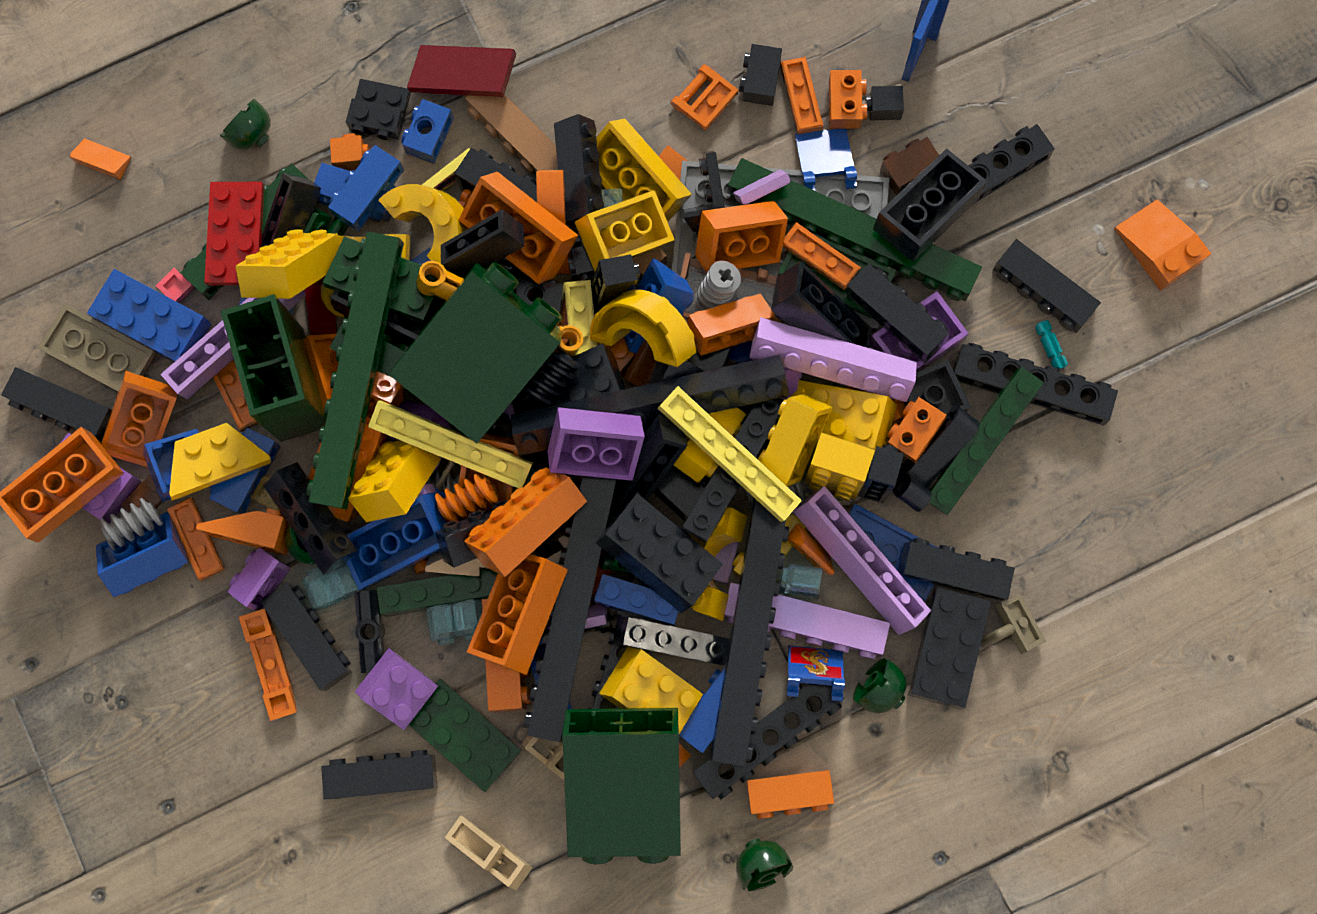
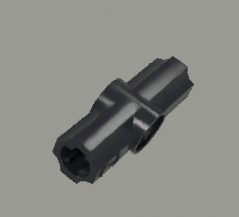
[355,590,385,673]

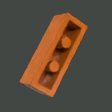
[687,293,776,356]
[746,770,834,819]

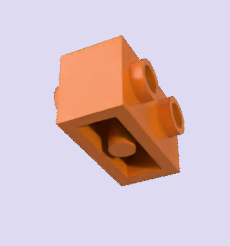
[828,70,867,129]
[887,397,946,464]

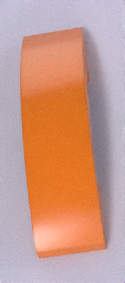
[536,170,570,274]
[239,608,297,721]

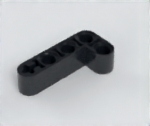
[893,406,980,512]

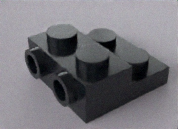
[346,79,411,141]
[568,231,595,283]

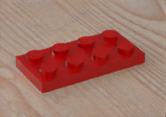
[204,182,265,285]

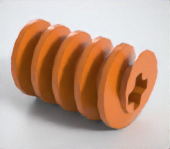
[435,474,498,522]

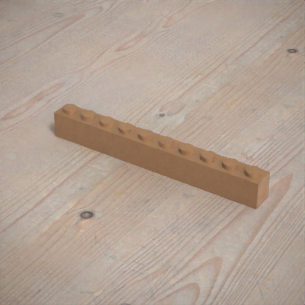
[465,95,667,279]

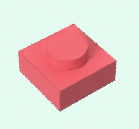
[156,268,195,303]

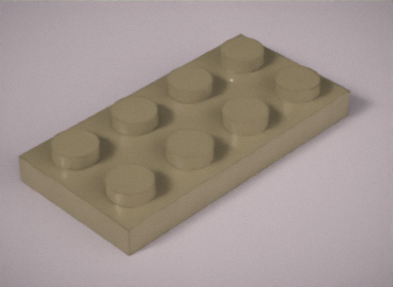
[38,304,157,392]

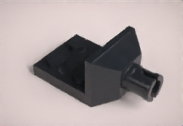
[680,151,725,239]

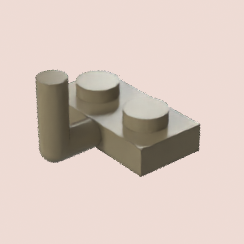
[981,593,1046,654]

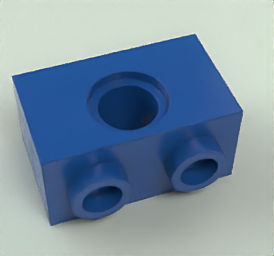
[401,99,454,164]

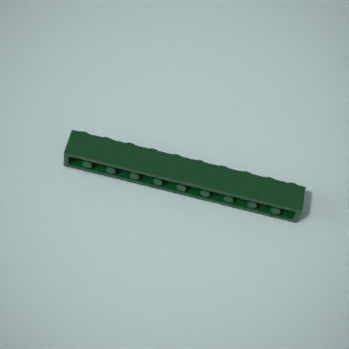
[727,158,982,302]
[307,231,404,510]

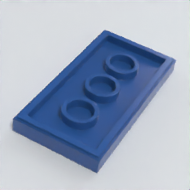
[849,503,938,602]

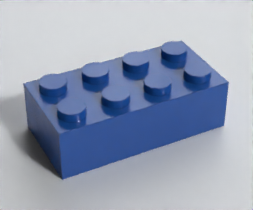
[87,269,212,363]
[346,492,448,590]

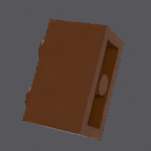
[880,137,939,196]

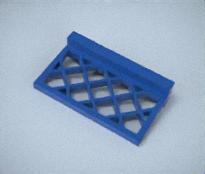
[902,0,950,82]

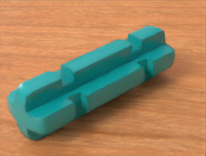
[1035,320,1068,370]

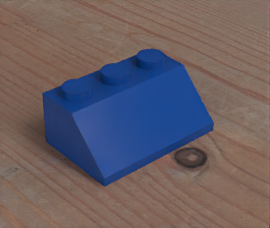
[623,258,694,353]
[96,511,188,597]

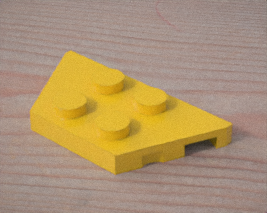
[169,423,271,501]

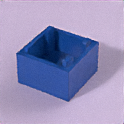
[143,429,211,502]

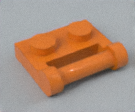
[670,64,738,131]

